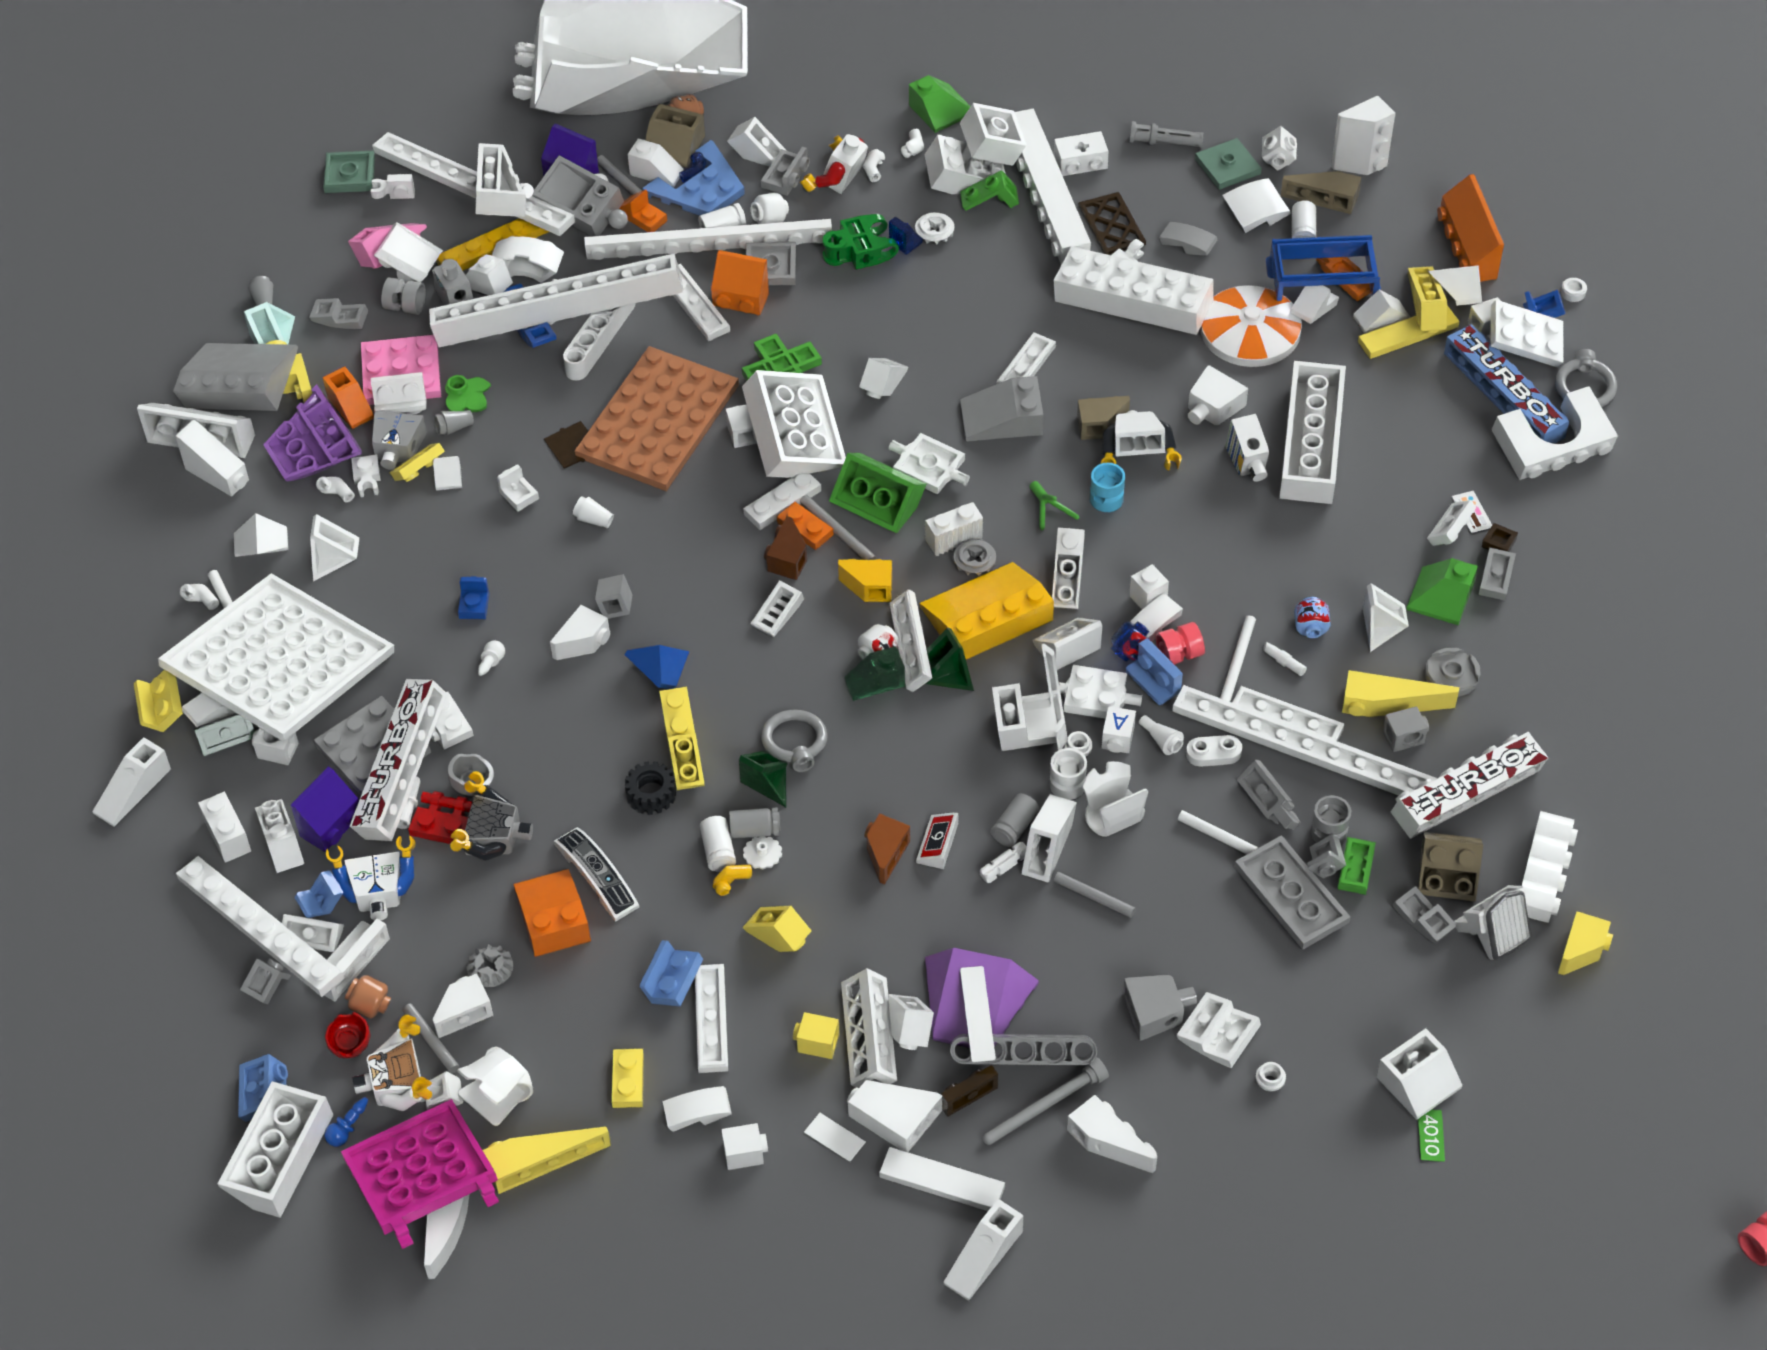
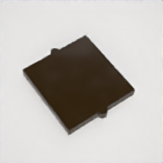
[544,421,588,469]

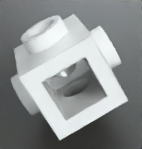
[1262,126,1297,171]

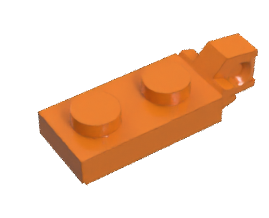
[1316,257,1371,301]

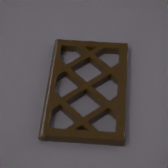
[1078,192,1146,255]

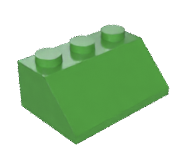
[829,453,926,533]

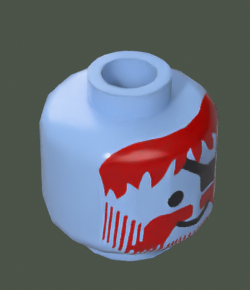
[1294,597,1331,638]

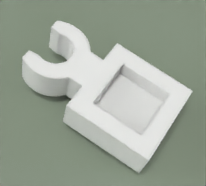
[351,454,381,497]

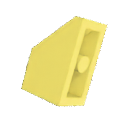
[743,906,811,952]
[1558,911,1613,975]

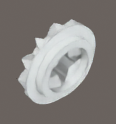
[915,213,954,245]

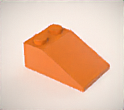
[513,869,591,957]

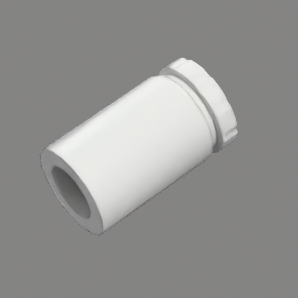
[1292,201,1316,238]
[698,203,746,228]
[700,816,736,872]

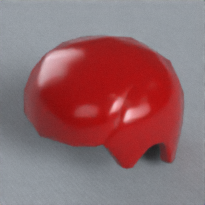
[325,1012,371,1059]

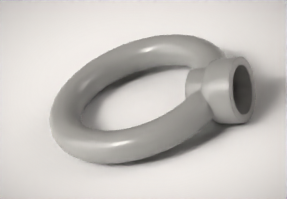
[1555,349,1617,407]
[761,709,828,772]

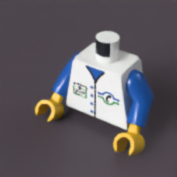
[326,836,415,920]

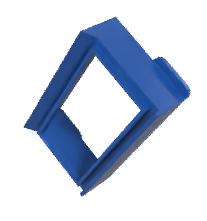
[1265,235,1381,301]

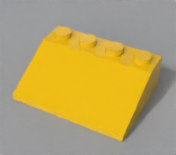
[920,562,1054,660]

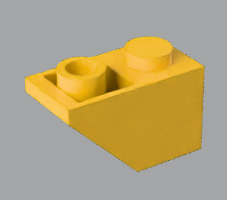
[838,559,892,602]

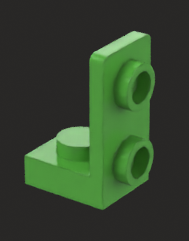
[960,170,1019,211]

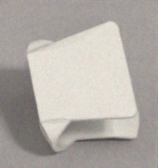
[1082,761,1148,837]
[457,1047,533,1126]

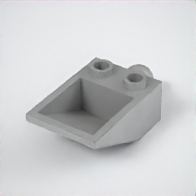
[532,155,628,237]

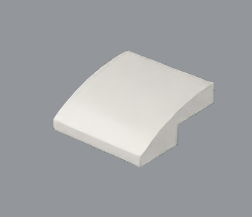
[1222,178,1291,233]
[1177,992,1261,1068]

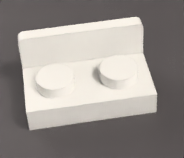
[371,372,427,414]
[431,691,474,750]

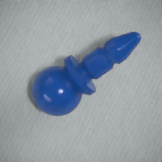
[324,1097,368,1147]

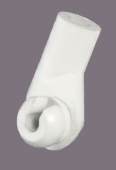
[901,129,924,158]
[863,149,885,182]
[316,476,355,502]
[179,584,219,610]

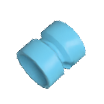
[1090,463,1125,512]

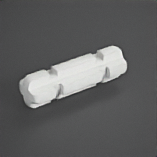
[980,842,1027,883]

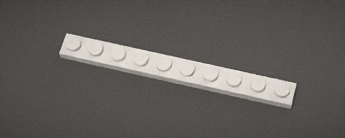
[372,132,575,236]
[584,219,832,260]
[1172,685,1438,795]

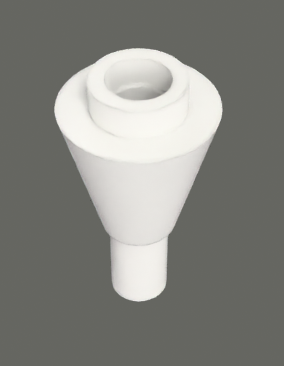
[1139,715,1184,755]

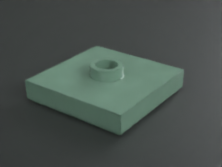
[1195,138,1262,190]
[323,151,375,193]

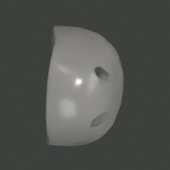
[448,754,494,796]

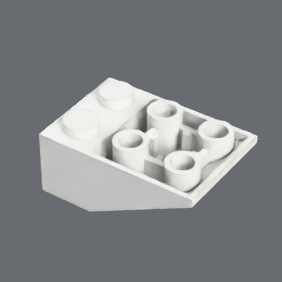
[924,135,1005,194]

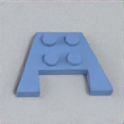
[642,140,745,216]

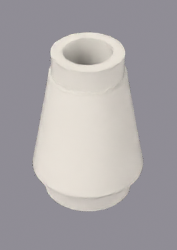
[573,496,614,528]

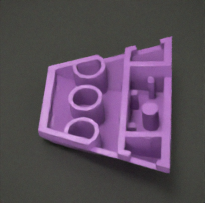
[264,384,362,481]
[925,948,1039,1048]

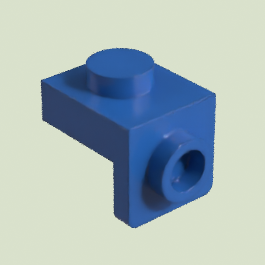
[1523,290,1566,318]

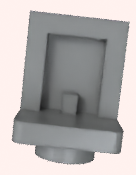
[1307,834,1347,879]

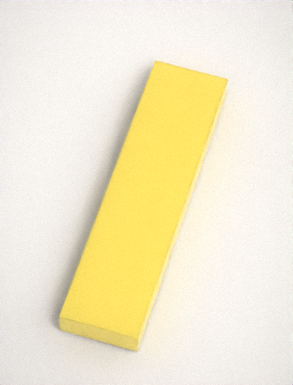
[1358,305,1460,359]

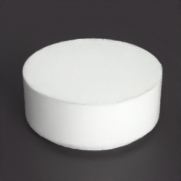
[1561,278,1587,302]

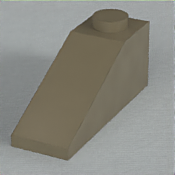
[1281,171,1362,214]

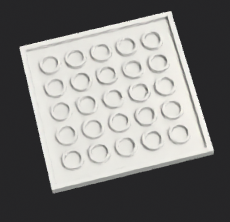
[158,573,394,742]

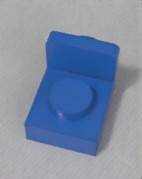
[458,576,489,619]

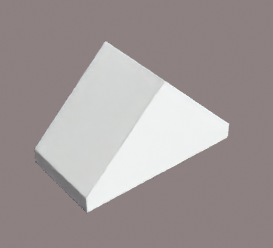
[1353,289,1410,334]

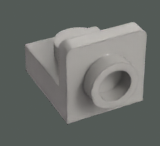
[240,958,291,1004]

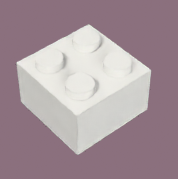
[960,103,1027,166]

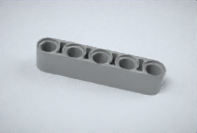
[950,1034,1097,1065]

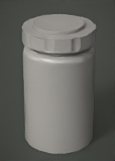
[990,793,1039,847]
[729,807,780,839]

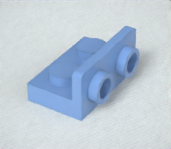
[1126,638,1183,705]
[640,940,703,1006]
[238,1054,288,1122]

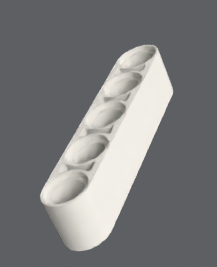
[563,303,636,381]

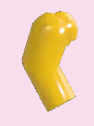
[713,864,752,896]

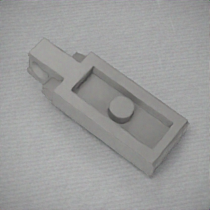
[1237,760,1301,830]

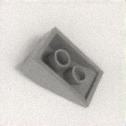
[960,376,1043,441]

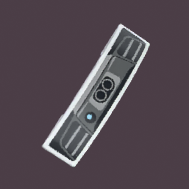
[554,827,639,922]

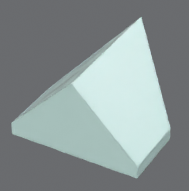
[243,302,295,344]

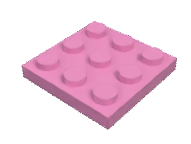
[361,335,441,405]

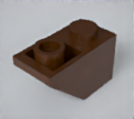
[764,516,807,580]

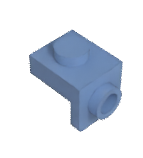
[295,870,343,918]

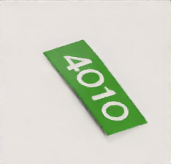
[1418,1110,1445,1162]

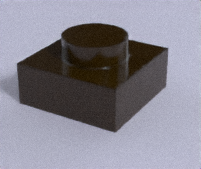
[1481,523,1518,552]

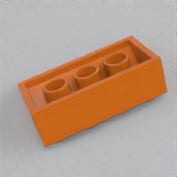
[1437,174,1504,282]

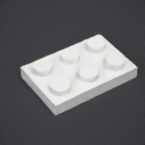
[1490,300,1563,368]

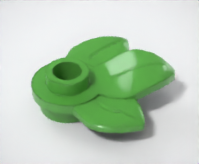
[445,375,491,412]

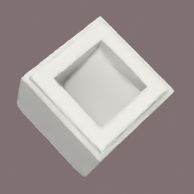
[433,456,462,490]
[425,1071,463,1110]

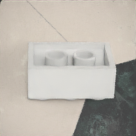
[1331,96,1395,175]

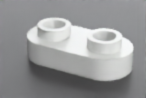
[1186,735,1242,767]

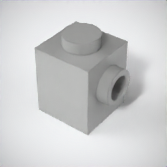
[595,574,633,619]

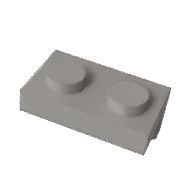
[761,146,810,196]

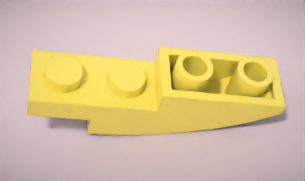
[659,687,705,790]

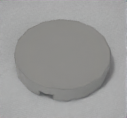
[1425,647,1481,697]

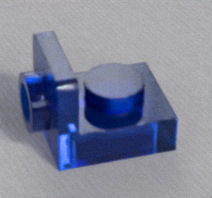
[889,217,923,255]

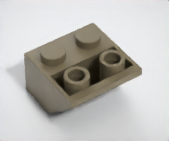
[645,104,705,168]
[1418,832,1483,902]

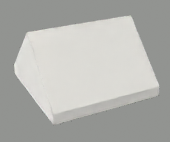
[1032,618,1102,670]

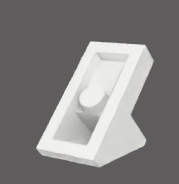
[1290,285,1339,324]

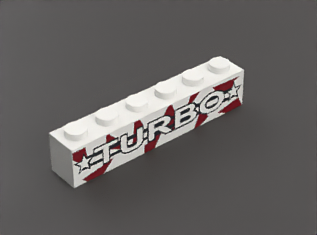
[350,679,447,841]
[1391,732,1548,839]

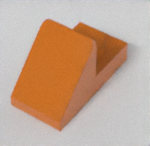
[619,189,667,232]

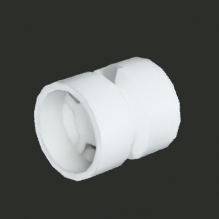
[1049,748,1087,800]

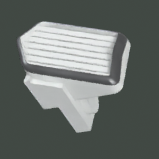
[1454,885,1531,960]

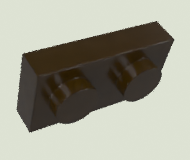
[941,1065,998,1117]

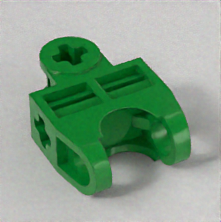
[823,214,899,270]

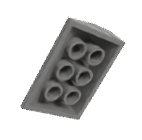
[173,343,298,411]

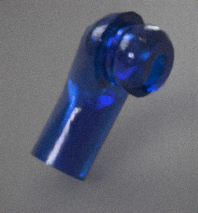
[679,152,707,183]

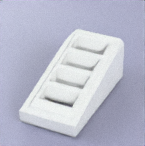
[751,580,804,637]

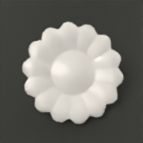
[743,836,782,870]

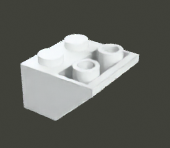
[1377,1028,1463,1120]

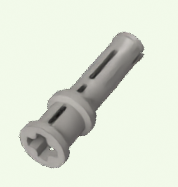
[1129,121,1204,148]

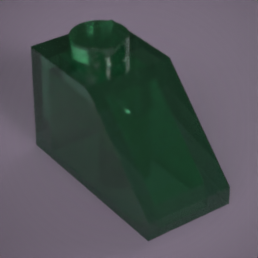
[845,646,905,701]

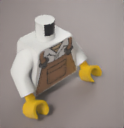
[352,1015,432,1111]

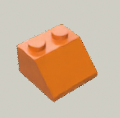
[711,250,769,315]

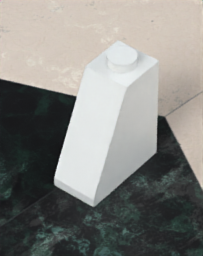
[176,420,249,497]
[1022,794,1077,882]
[847,1080,942,1152]

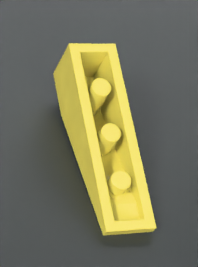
[1408,266,1447,333]
[1342,670,1459,717]
[482,1126,611,1194]

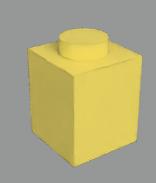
[793,1012,839,1059]

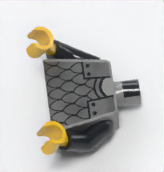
[450,771,533,861]

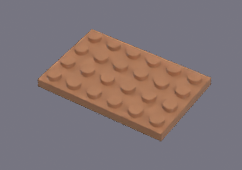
[575,346,739,491]

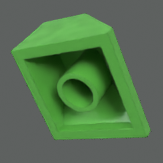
[909,75,971,133]
[1406,558,1478,625]

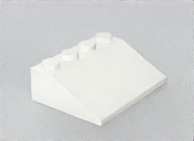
[742,370,846,478]

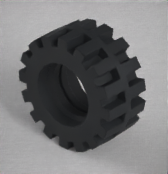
[625,761,676,815]

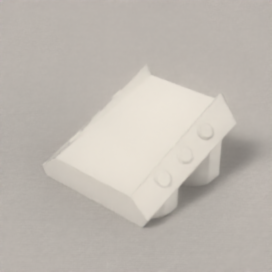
[374,222,443,284]

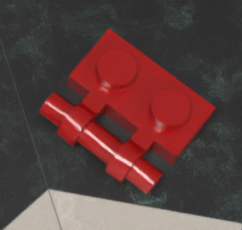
[408,791,472,844]

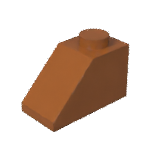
[864,813,910,884]

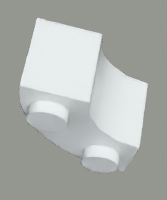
[492,236,564,283]

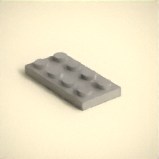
[1234,835,1351,950]

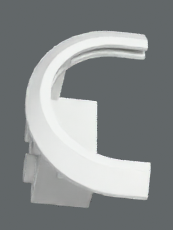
[992,644,1068,751]

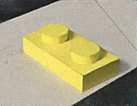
[390,443,445,482]
[612,1049,644,1108]

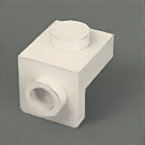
[497,465,539,512]

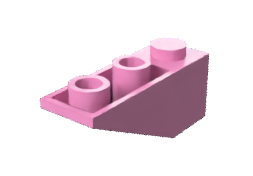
[348,223,427,269]

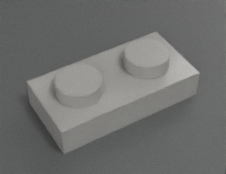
[1479,548,1516,601]

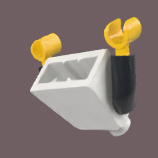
[1101,410,1182,470]

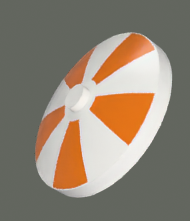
[1200,286,1302,367]

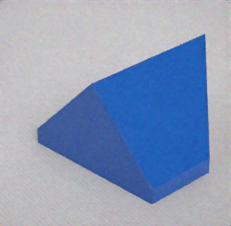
[624,645,690,690]

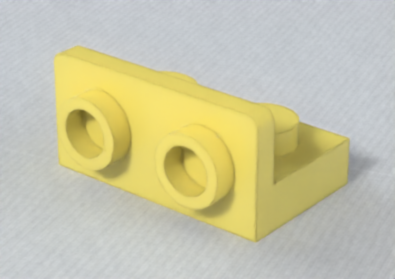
[134,670,183,732]

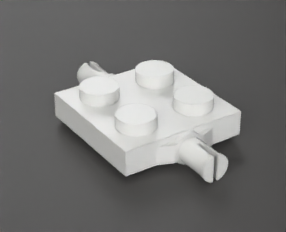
[889,433,970,494]
[1048,665,1142,719]

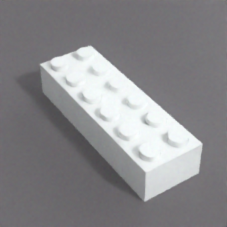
[1054,246,1214,335]
[1279,361,1346,504]

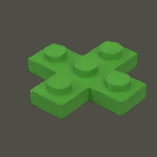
[742,334,822,381]

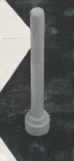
[983,1057,1109,1145]

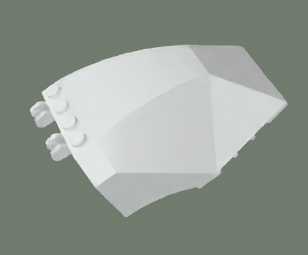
[513,0,747,115]

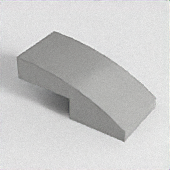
[1159,222,1218,256]
[309,298,368,329]
[1392,886,1457,943]

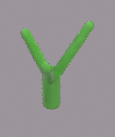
[1029,481,1079,530]

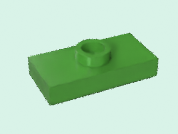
[1338,837,1376,895]

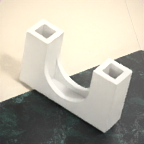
[1492,386,1618,480]

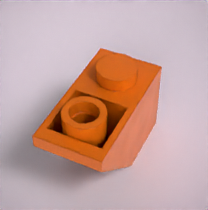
[323,366,374,429]

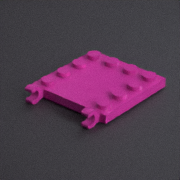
[341,1099,499,1249]

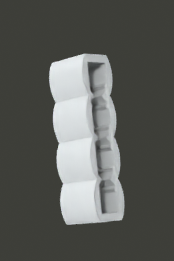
[1521,811,1578,923]

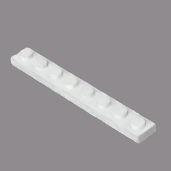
[176,856,344,997]

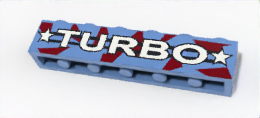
[1444,324,1569,444]

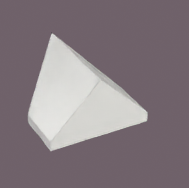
[1428,265,1482,306]
[234,513,288,557]
[310,514,359,582]
[1363,583,1409,652]

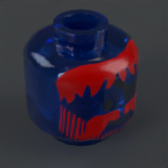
[1111,621,1151,662]

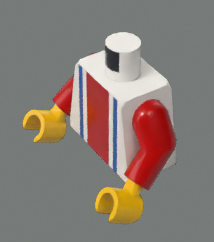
[800,134,868,194]

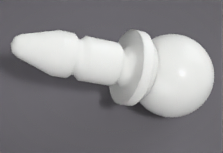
[478,640,505,676]

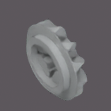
[954,539,996,576]
[466,944,513,987]

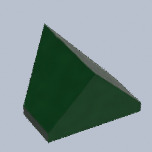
[925,627,974,691]
[739,751,788,808]

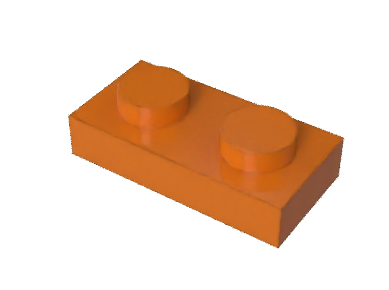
[777,502,834,550]

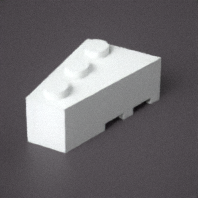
[476,143,526,217]

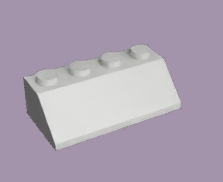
[137,403,255,458]
[218,1081,333,1218]

